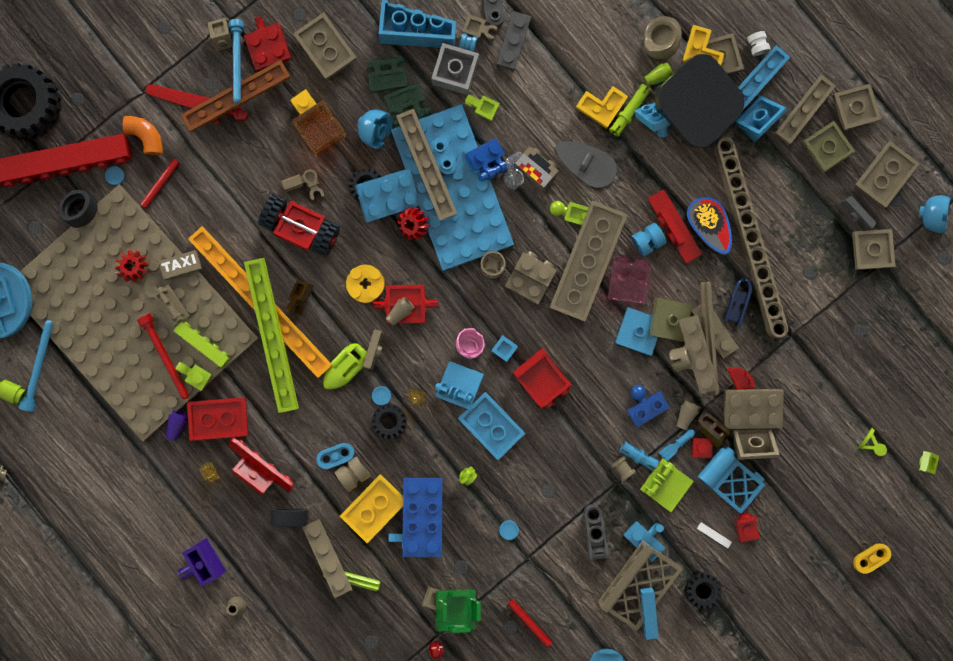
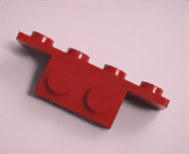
[648,190,702,263]
[229,437,294,495]

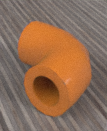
[123,116,163,155]

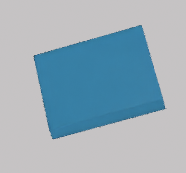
[734,96,787,143]

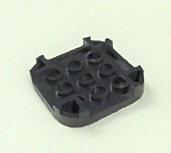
[654,54,744,148]

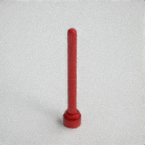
[137,313,189,399]

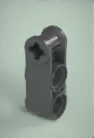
[583,504,609,562]

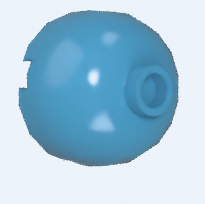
[357,110,393,149]
[919,195,951,234]

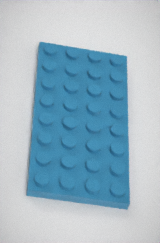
[391,104,514,271]

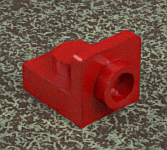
[734,513,760,543]

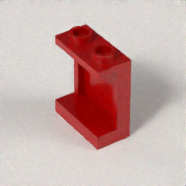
[512,348,572,409]

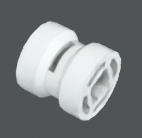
[747,31,771,56]

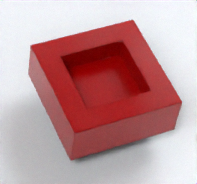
[692,438,712,458]

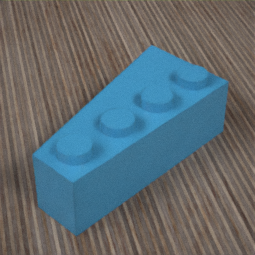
[379,0,456,48]

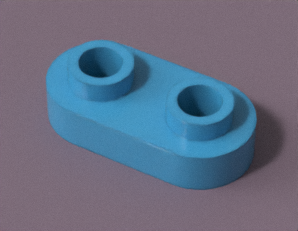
[431,138,457,176]
[316,443,355,469]

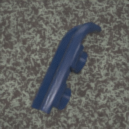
[723,277,752,327]

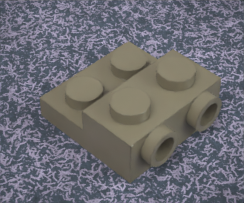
[505,251,557,305]

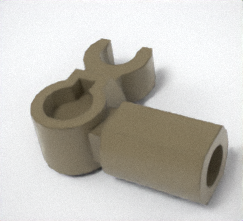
[282,169,324,201]

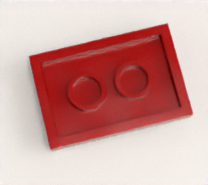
[187,397,249,441]

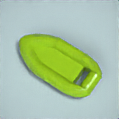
[323,343,367,390]

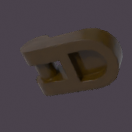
[696,413,731,447]

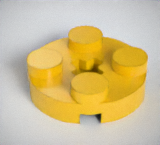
[346,265,385,303]

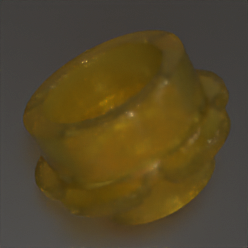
[407,389,425,405]

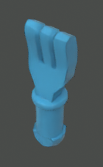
[659,429,695,461]

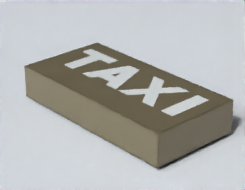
[159,250,202,280]

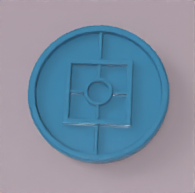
[0,262,32,339]

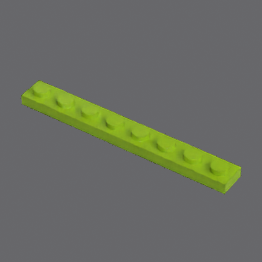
[244,258,299,413]

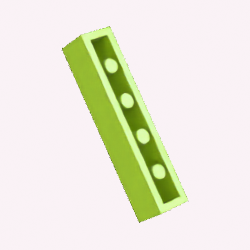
[174,321,230,368]

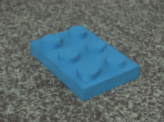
[355,169,420,222]
[458,392,526,460]

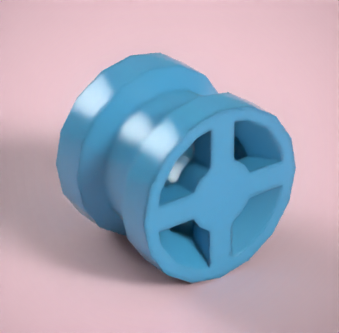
[459,33,478,52]

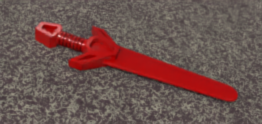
[146,84,248,125]

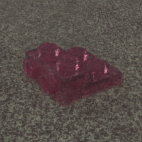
[607,256,651,304]

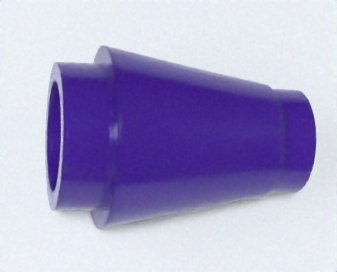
[166,410,188,441]

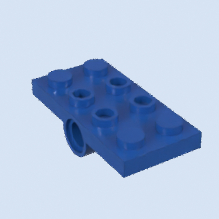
[403,478,442,557]

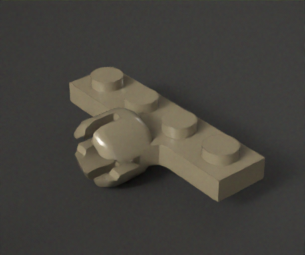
[669,315,720,394]

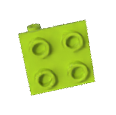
[640,458,694,512]

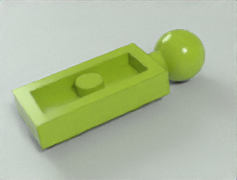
[550,201,589,226]

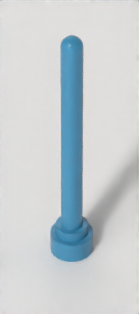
[229,19,244,103]
[19,320,53,412]

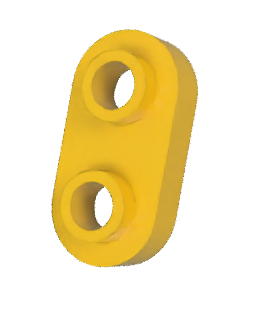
[853,543,891,574]

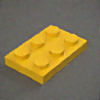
[340,474,403,543]

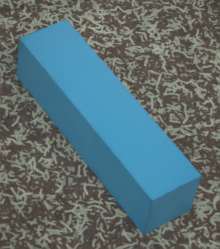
[640,588,659,640]

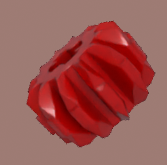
[397,207,431,240]
[115,250,149,283]

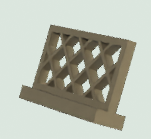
[598,540,683,631]

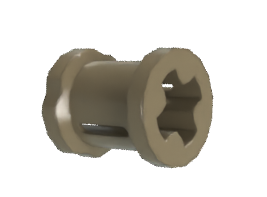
[611,456,636,481]

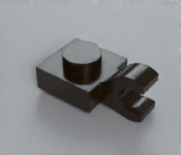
[287,279,313,315]

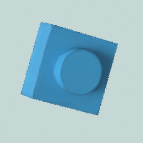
[491,335,518,362]

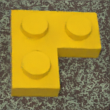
[682,25,725,65]
[576,86,628,129]

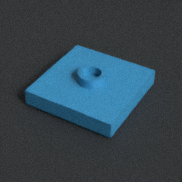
[615,307,658,356]

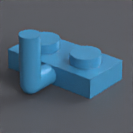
[623,521,665,562]

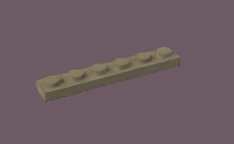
[396,109,457,222]

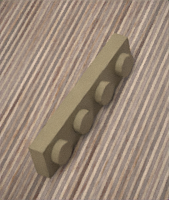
[774,75,836,145]
[302,519,353,599]

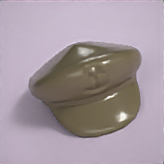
[643,16,682,60]

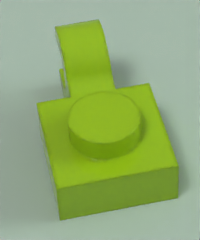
[465,94,500,122]
[175,362,213,391]

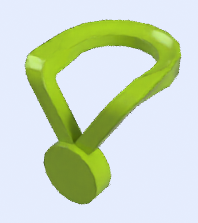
[857,428,887,456]

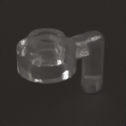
[504,151,524,189]

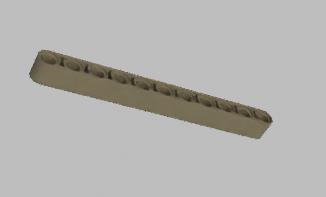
[714,137,788,339]

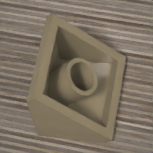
[733,428,780,460]

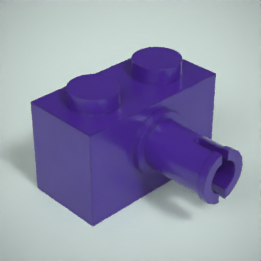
[178,538,226,587]

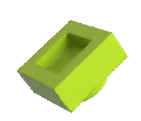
[919,451,939,475]

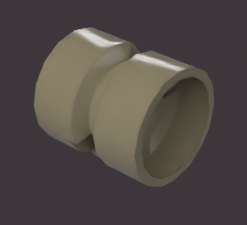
[480,251,506,279]
[335,456,371,492]

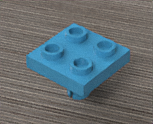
[634,102,670,137]

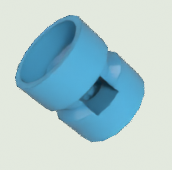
[631,223,667,257]

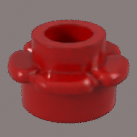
[429,641,444,660]

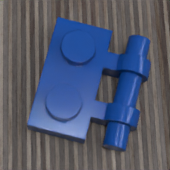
[464,138,512,182]

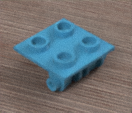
[435,361,484,410]

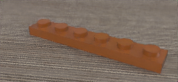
[181,60,291,133]

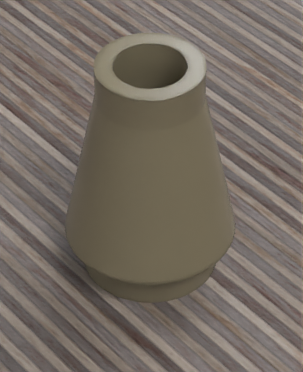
[386,297,414,326]
[676,400,699,430]
[226,597,246,616]

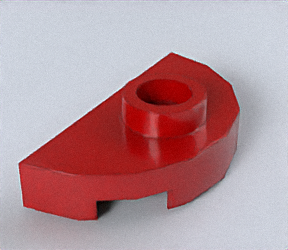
[726,367,755,390]

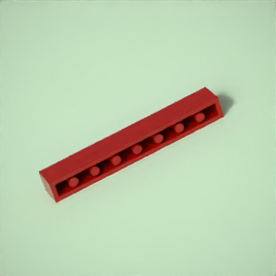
[0,134,133,188]

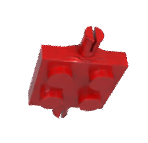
[244,16,292,72]
[373,285,438,324]

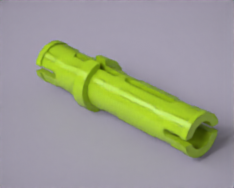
[609,84,651,136]

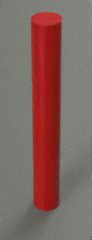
[140,159,180,209]
[507,599,552,647]

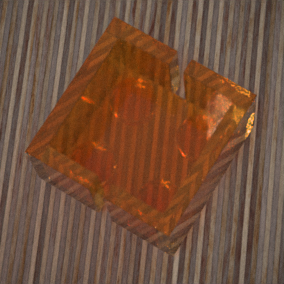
[291,100,347,157]

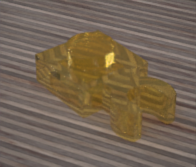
[199,462,220,483]

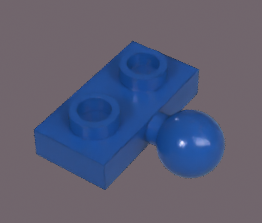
[626,385,670,427]

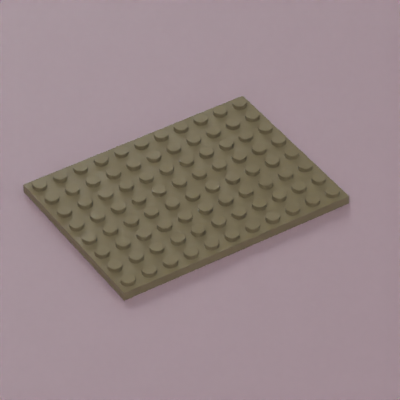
[20,184,259,442]

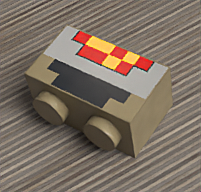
[514,146,559,191]

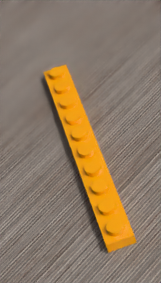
[188,226,332,378]

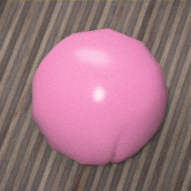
[456,328,485,359]

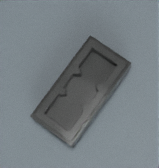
[841,196,876,231]

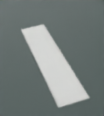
[697,522,732,548]

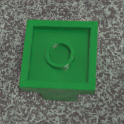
[436,589,481,633]

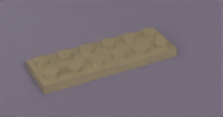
[549,201,628,321]

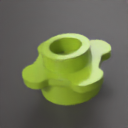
[458,467,477,486]

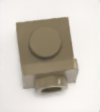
[208,18,233,51]

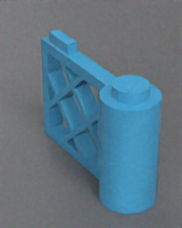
[697,447,765,514]

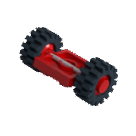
[258,194,341,257]

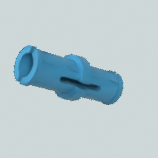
[619,441,659,471]

